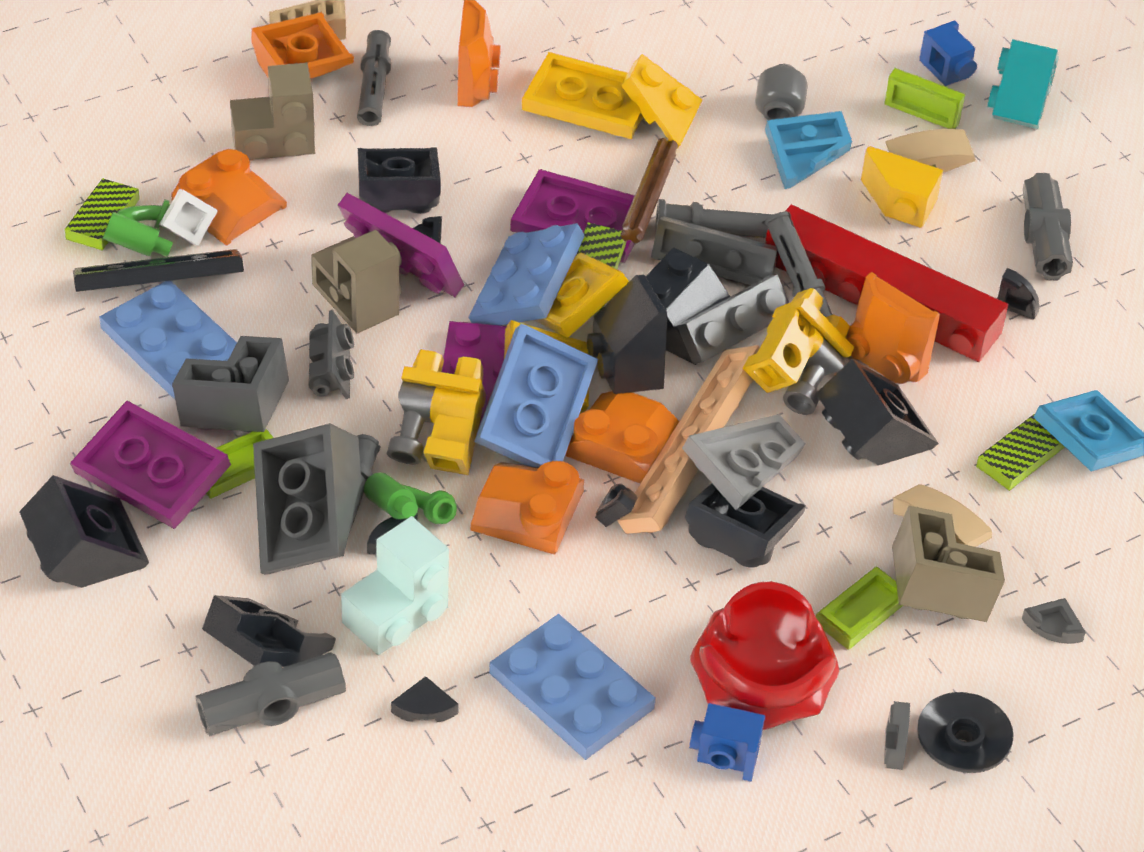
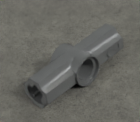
[1022,172,1073,280]
[195,652,346,736]

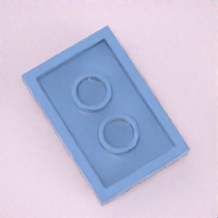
[468,223,585,326]
[99,281,237,400]
[474,323,598,468]
[489,614,656,760]

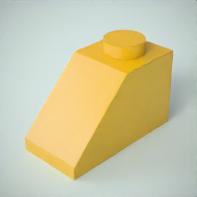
[861,146,943,228]

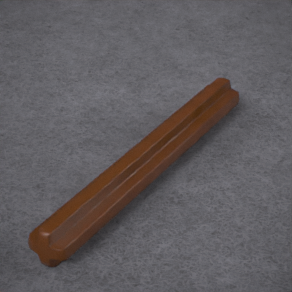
[620,138,678,244]

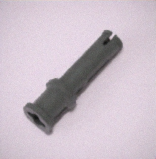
[655,199,776,238]

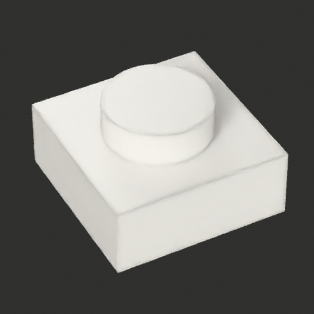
[159,189,218,246]

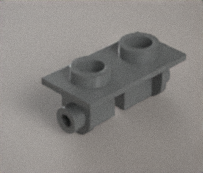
[308,309,354,399]

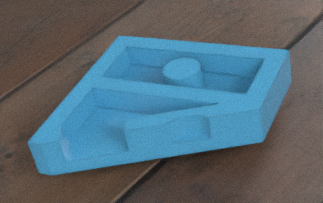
[765,111,852,189]

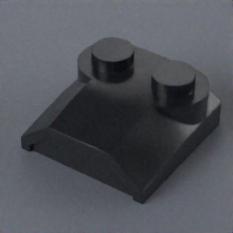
[357,147,441,214]
[685,483,806,568]

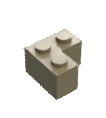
[230,63,315,160]
[311,230,402,334]
[892,505,1005,622]

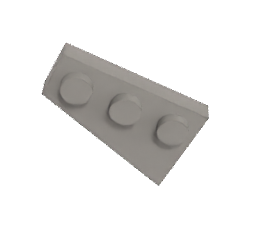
[682,414,806,510]

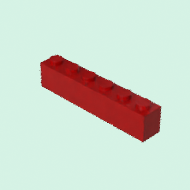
[765,204,1009,362]

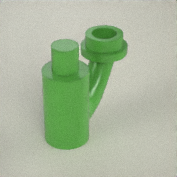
[103,199,173,257]
[364,472,457,524]

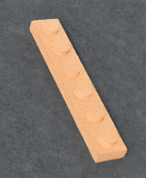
[618,345,760,534]

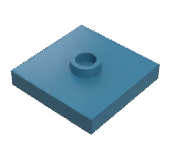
[1034,390,1144,472]

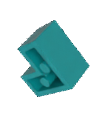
[987,39,1059,129]

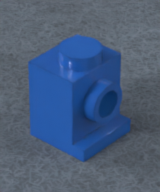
[919,20,977,86]
[689,703,765,782]

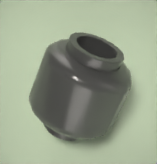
[755,64,808,120]

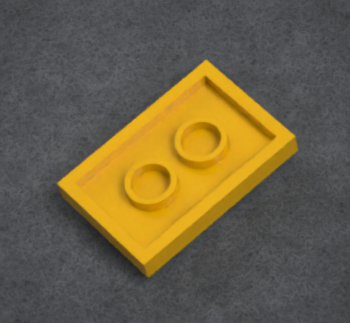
[522,52,643,139]

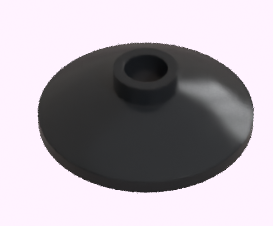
[917,692,1014,773]

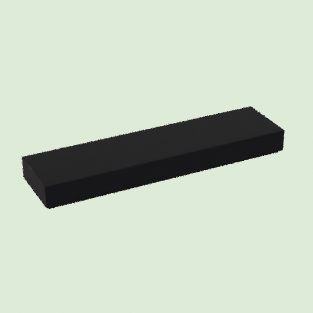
[73,249,244,292]

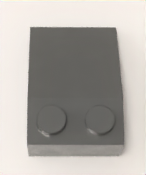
[253,423,361,575]

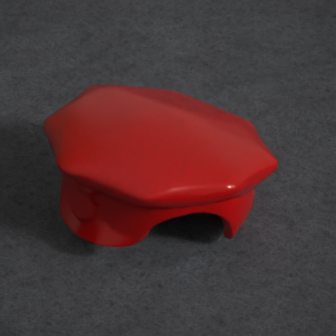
[690,581,840,730]

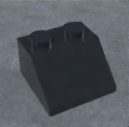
[645,247,731,365]
[587,274,667,394]
[815,359,939,466]
[19,475,149,588]

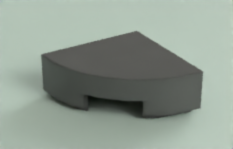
[1022,598,1086,644]
[884,701,910,770]

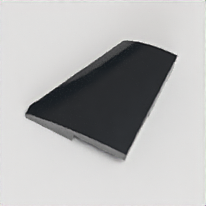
[202,595,336,667]

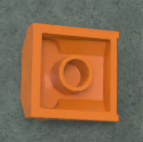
[458,0,501,107]
[251,12,354,79]
[171,149,287,246]
[846,272,940,384]
[565,391,680,484]
[470,461,584,555]

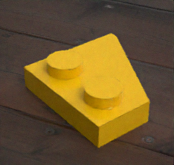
[622,54,703,148]

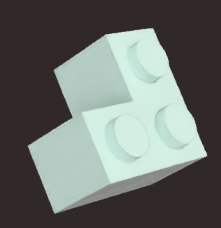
[341,516,449,656]

